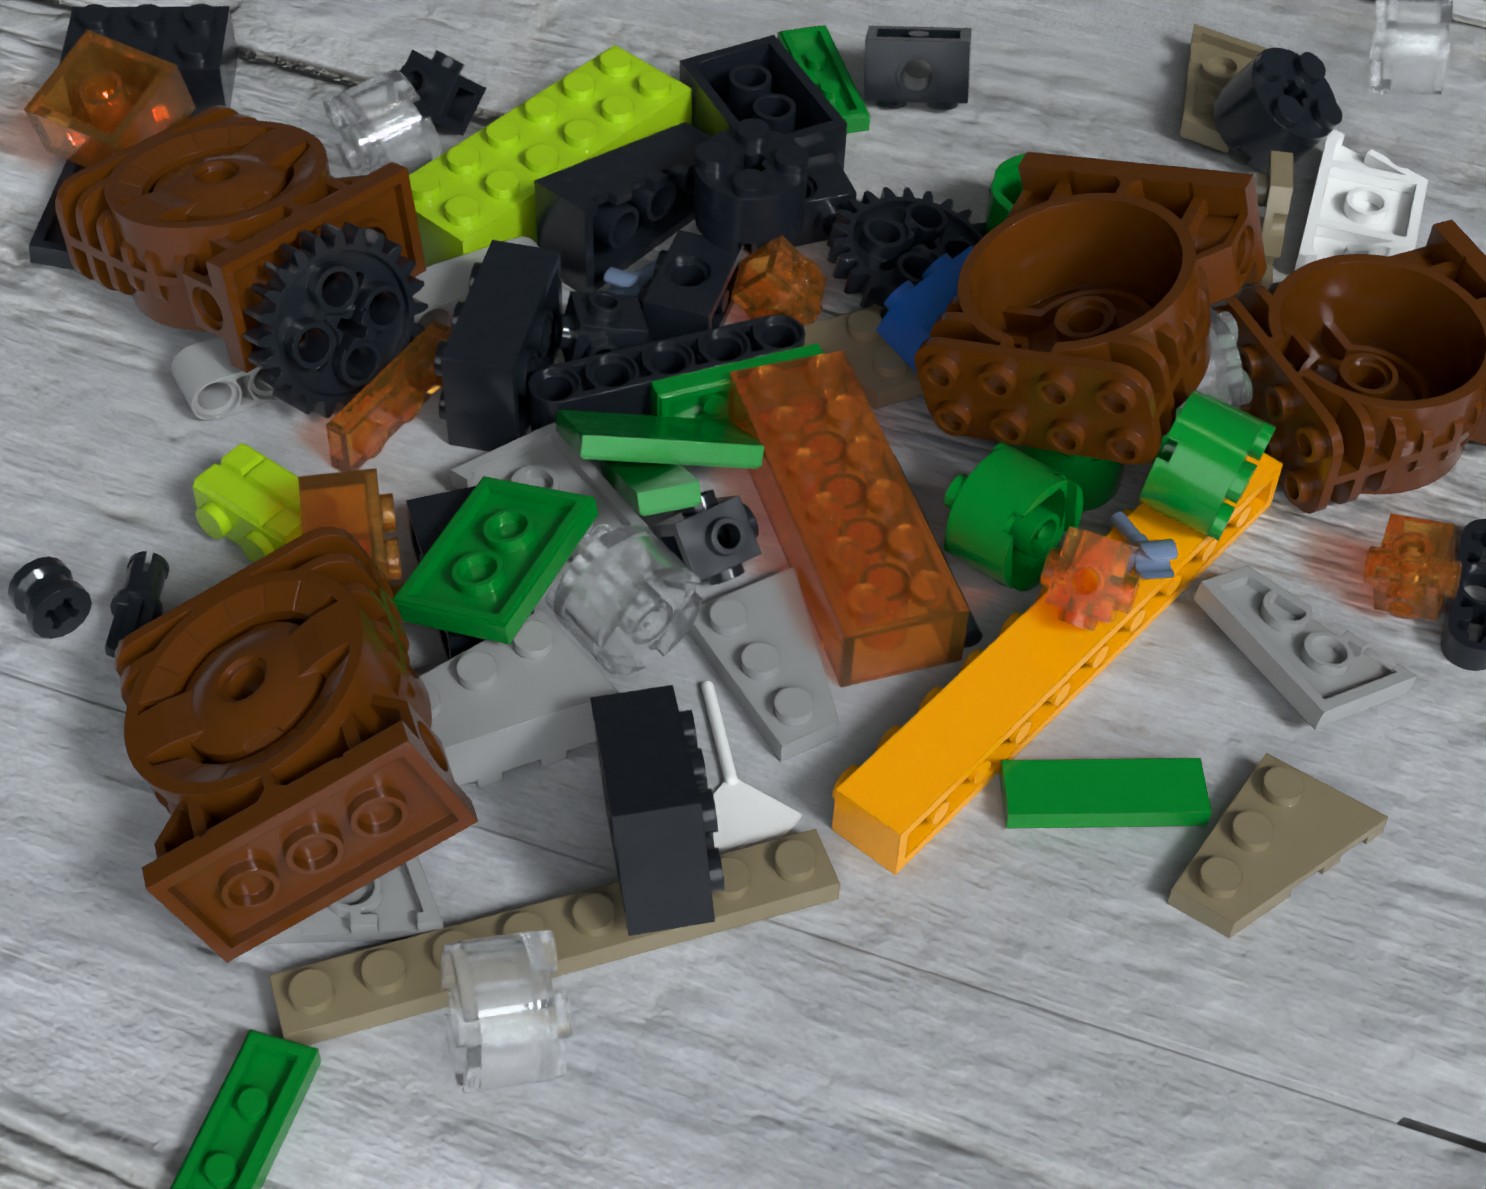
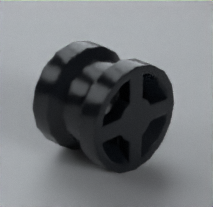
[8,556,92,639]

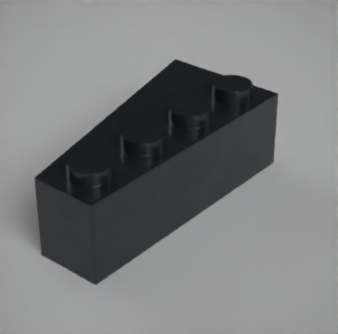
[534,122,711,293]

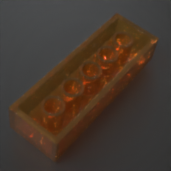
[728,350,969,687]

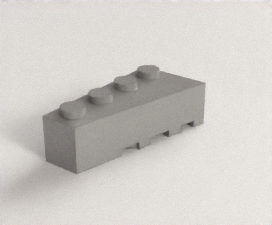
[419,609,620,788]

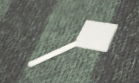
[701,681,802,854]

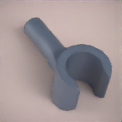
[604,259,657,297]
[1110,511,1178,579]

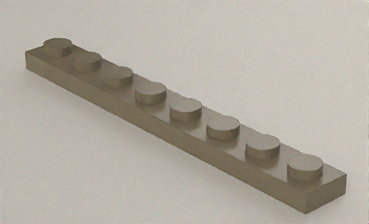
[269,829,840,1045]

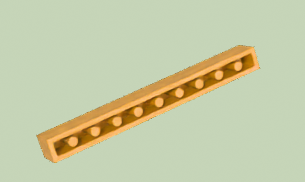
[832,453,1283,875]

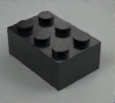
[58,4,238,122]
[679,35,847,170]
[434,240,563,452]
[590,685,725,936]

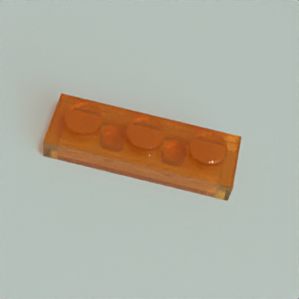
[326,320,452,476]

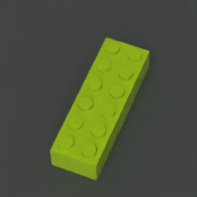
[409,45,692,267]

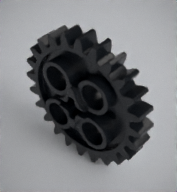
[827,187,987,319]
[243,222,428,418]

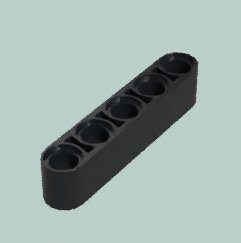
[528,314,805,432]

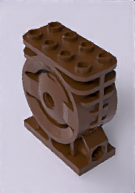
[55,105,426,373]
[914,152,1267,465]
[1200,219,1486,514]
[115,527,478,963]

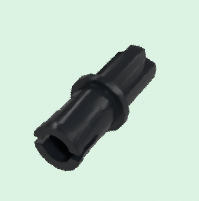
[104,551,170,658]

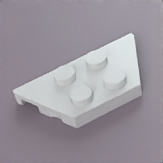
[1294,129,1428,271]

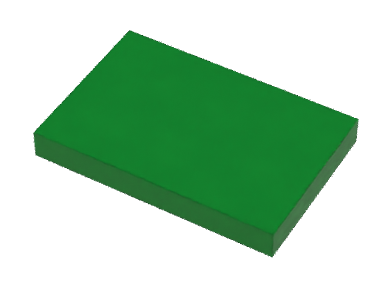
[556,410,764,469]
[393,476,599,645]

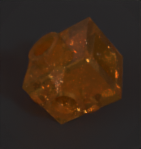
[731,235,827,326]
[1363,513,1462,621]
[1040,526,1141,631]

